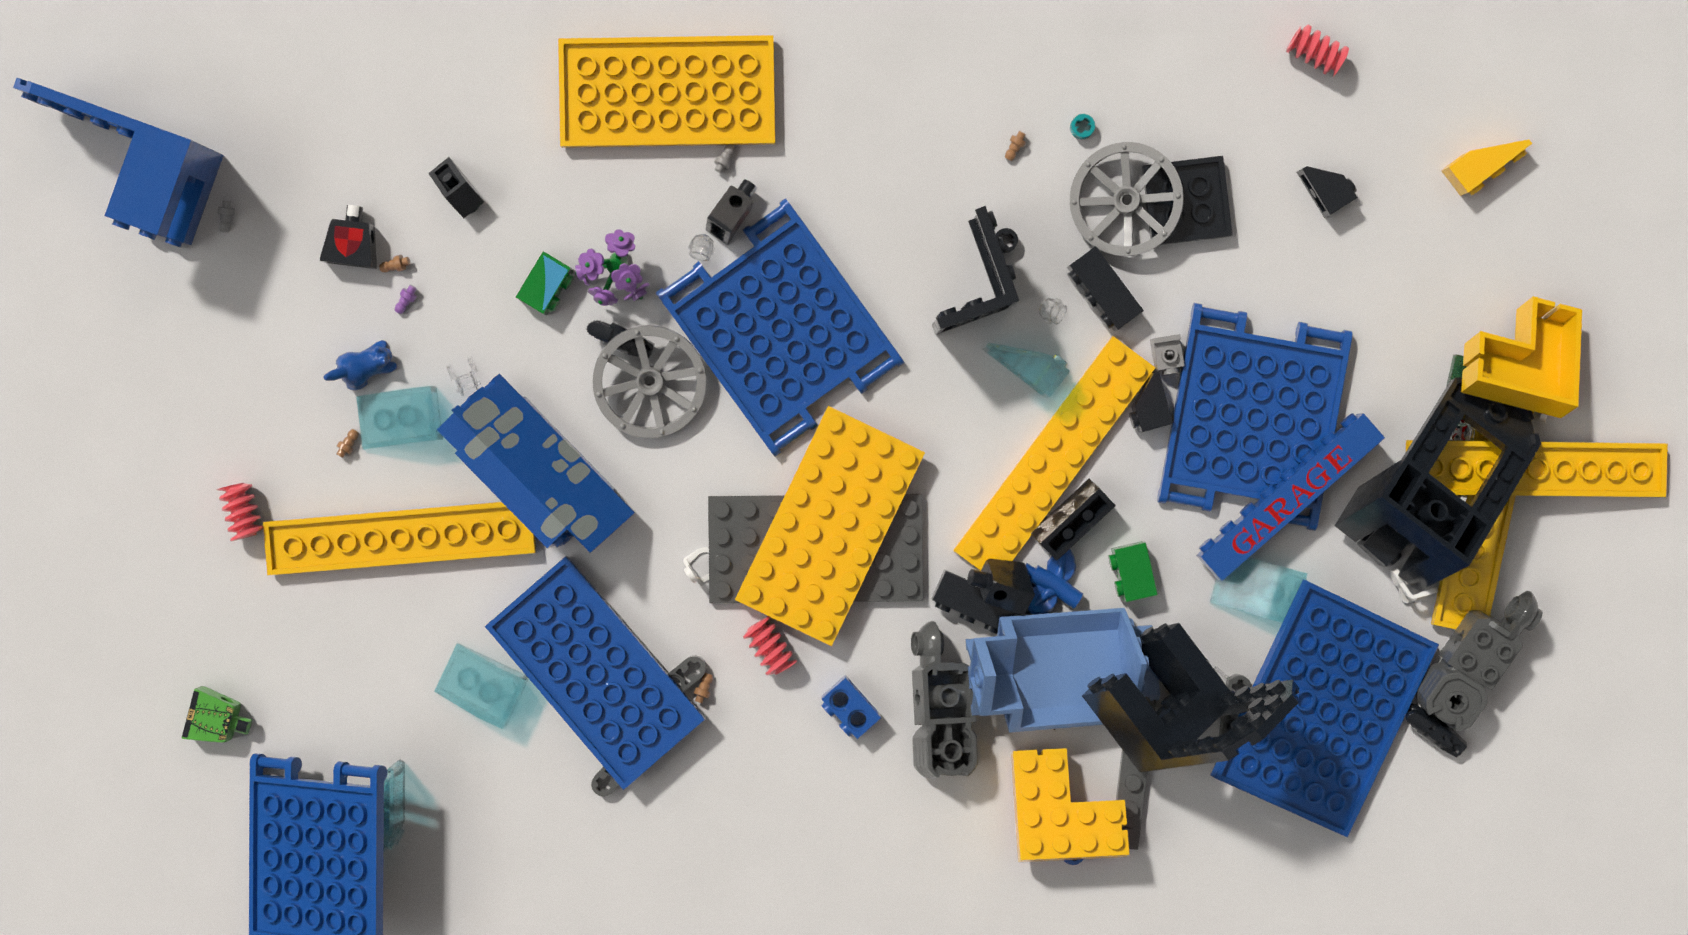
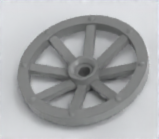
[1070,142,1184,256]
[593,325,706,438]

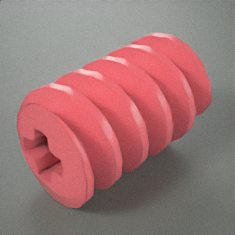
[1286,24,1349,77]
[217,483,263,541]
[743,616,797,676]

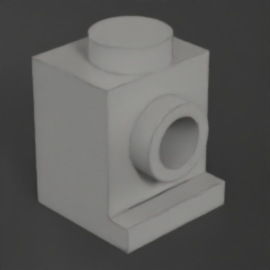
[1150,334,1184,375]

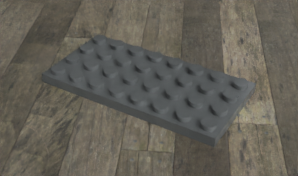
[708,494,923,603]

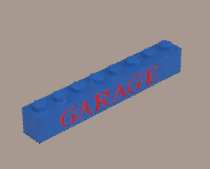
[1196,413,1385,581]

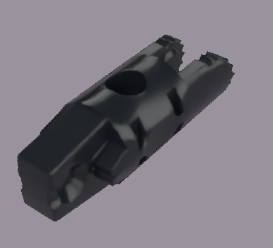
[586,320,655,359]
[1406,703,1467,757]

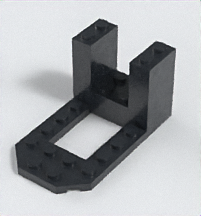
[1334,377,1541,591]
[1082,623,1299,772]

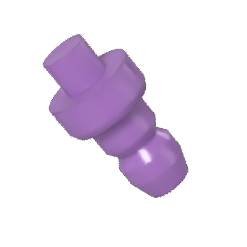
[394,285,417,314]

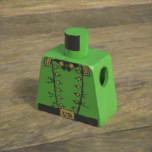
[181,686,252,743]

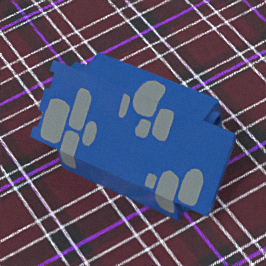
[437,374,635,553]

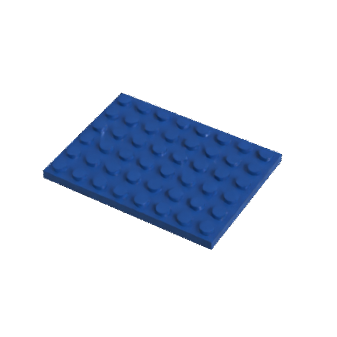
[1210,579,1439,837]

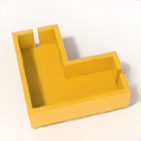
[1461,296,1582,418]
[1011,748,1129,862]

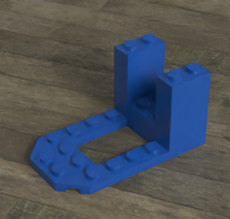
[13,78,224,248]

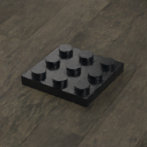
[1142,156,1233,245]

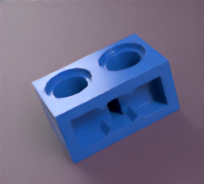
[821,675,881,739]

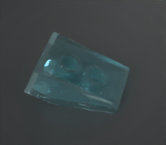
[982,343,1070,398]
[356,386,443,449]
[1210,558,1308,623]
[434,643,529,729]
[384,760,405,853]

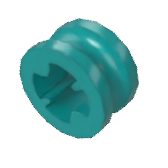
[1070,114,1095,140]

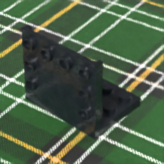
[932,206,1020,335]

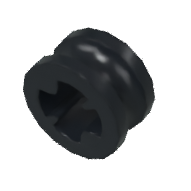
[996,228,1018,253]

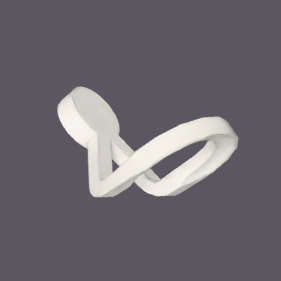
[683,547,709,585]
[1390,568,1438,604]

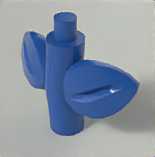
[1025,549,1083,615]

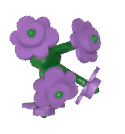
[575,229,650,306]

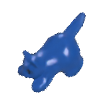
[323,340,397,391]

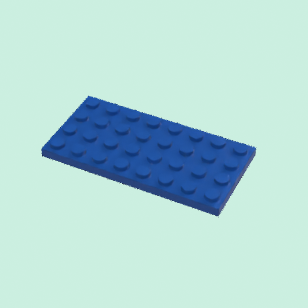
[485,556,706,790]

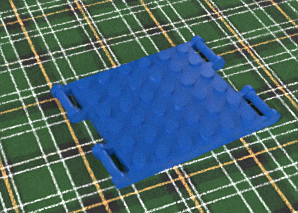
[656,198,905,457]
[1157,303,1352,531]
[249,753,388,935]

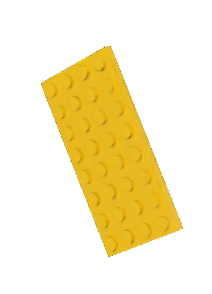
[558,35,775,148]
[735,406,925,646]

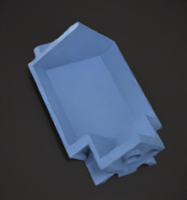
[965,608,1160,733]

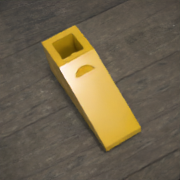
[1441,139,1532,196]

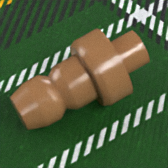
[1005,131,1026,161]
[379,255,410,272]
[336,429,359,458]
[694,673,713,704]

